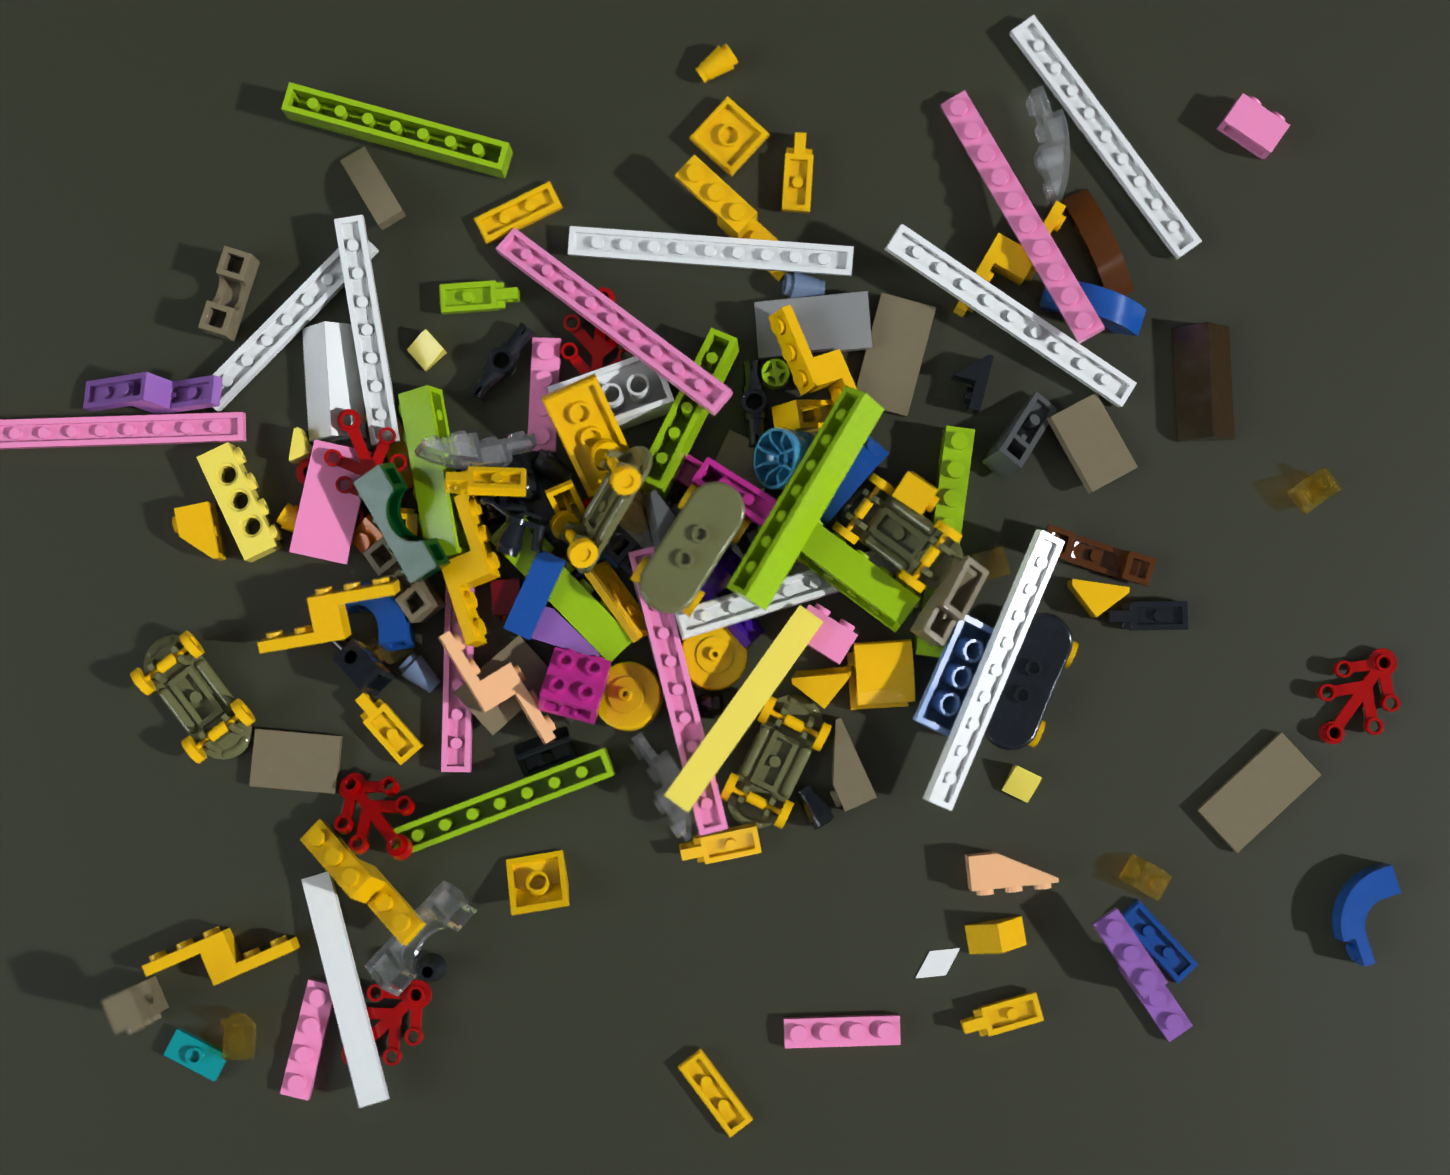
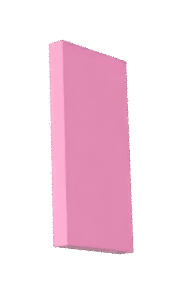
[289,439,372,565]

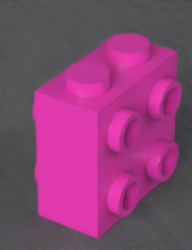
[538,647,611,724]

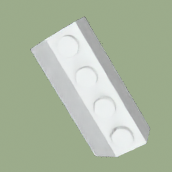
[547,356,674,431]

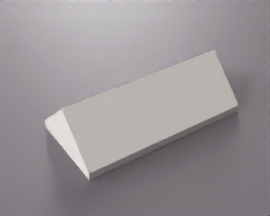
[302,321,367,442]

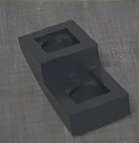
[603,524,643,577]

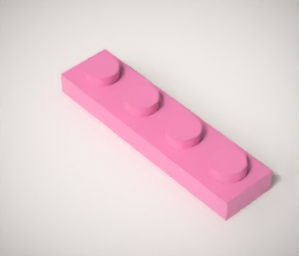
[527,337,562,453]
[280,978,333,1101]
[783,1014,901,1049]

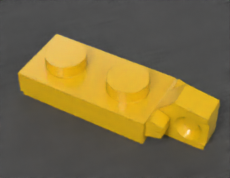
[781,132,814,213]
[445,466,526,497]
[355,692,424,765]
[679,822,762,864]
[960,991,1044,1036]

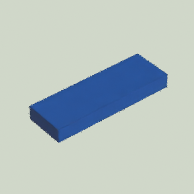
[503,550,566,640]
[1121,899,1199,984]

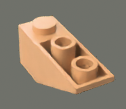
[965,851,1059,896]

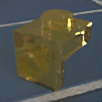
[1287,466,1342,515]
[1119,854,1172,901]

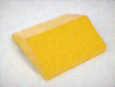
[506,850,570,916]

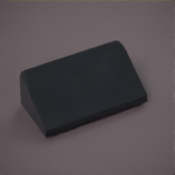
[514,726,579,778]

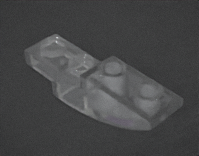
[1026,86,1070,206]
[415,430,537,470]
[630,732,692,842]

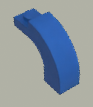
[1039,281,1147,336]
[820,436,889,527]
[345,581,416,652]
[1332,863,1401,967]

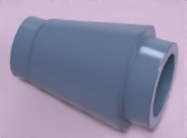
[782,272,825,299]
[398,652,441,693]

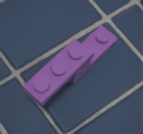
[83,372,223,415]
[1091,907,1193,1042]

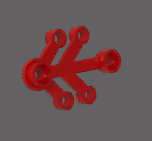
[561,287,634,375]
[324,409,408,496]
[1316,648,1401,744]
[334,773,415,860]
[341,980,432,1066]

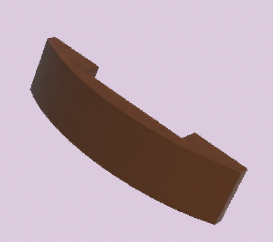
[1060,189,1134,295]
[1046,524,1157,587]

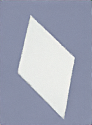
[915,948,960,979]

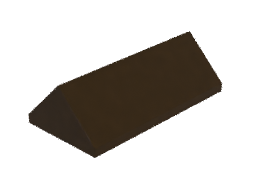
[1171,322,1235,442]

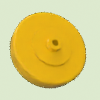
[681,627,748,691]
[598,661,663,731]

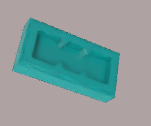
[163,1027,230,1082]

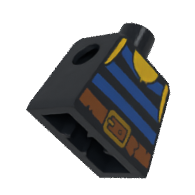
[331,637,397,696]

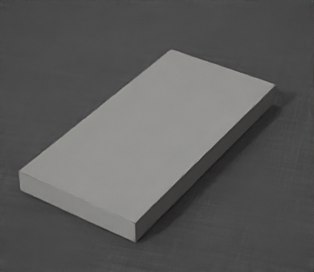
[754,291,873,360]

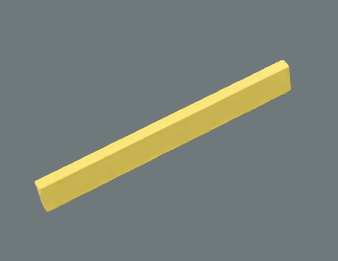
[664,605,823,813]

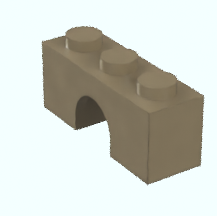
[198,246,260,342]
[363,536,446,623]
[101,976,169,1035]

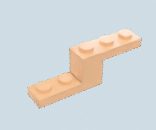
[438,631,556,744]

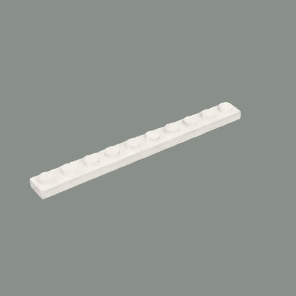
[1009,15,1202,260]
[884,224,1137,408]
[568,226,854,277]
[923,529,1065,811]

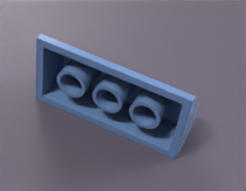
[913,615,994,737]

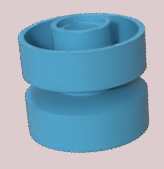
[753,428,817,490]

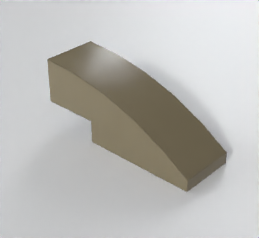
[340,146,406,230]
[910,556,989,646]

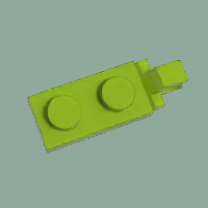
[439,280,520,315]

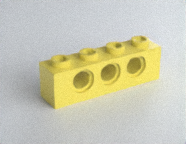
[196,442,283,562]

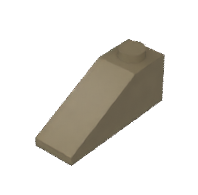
[830,717,877,812]

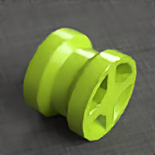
[761,359,790,390]

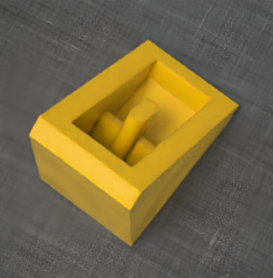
[545,479,585,524]
[1067,579,1130,618]
[791,665,853,709]
[964,916,1027,954]

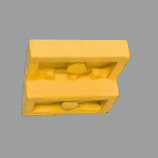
[853,639,915,705]

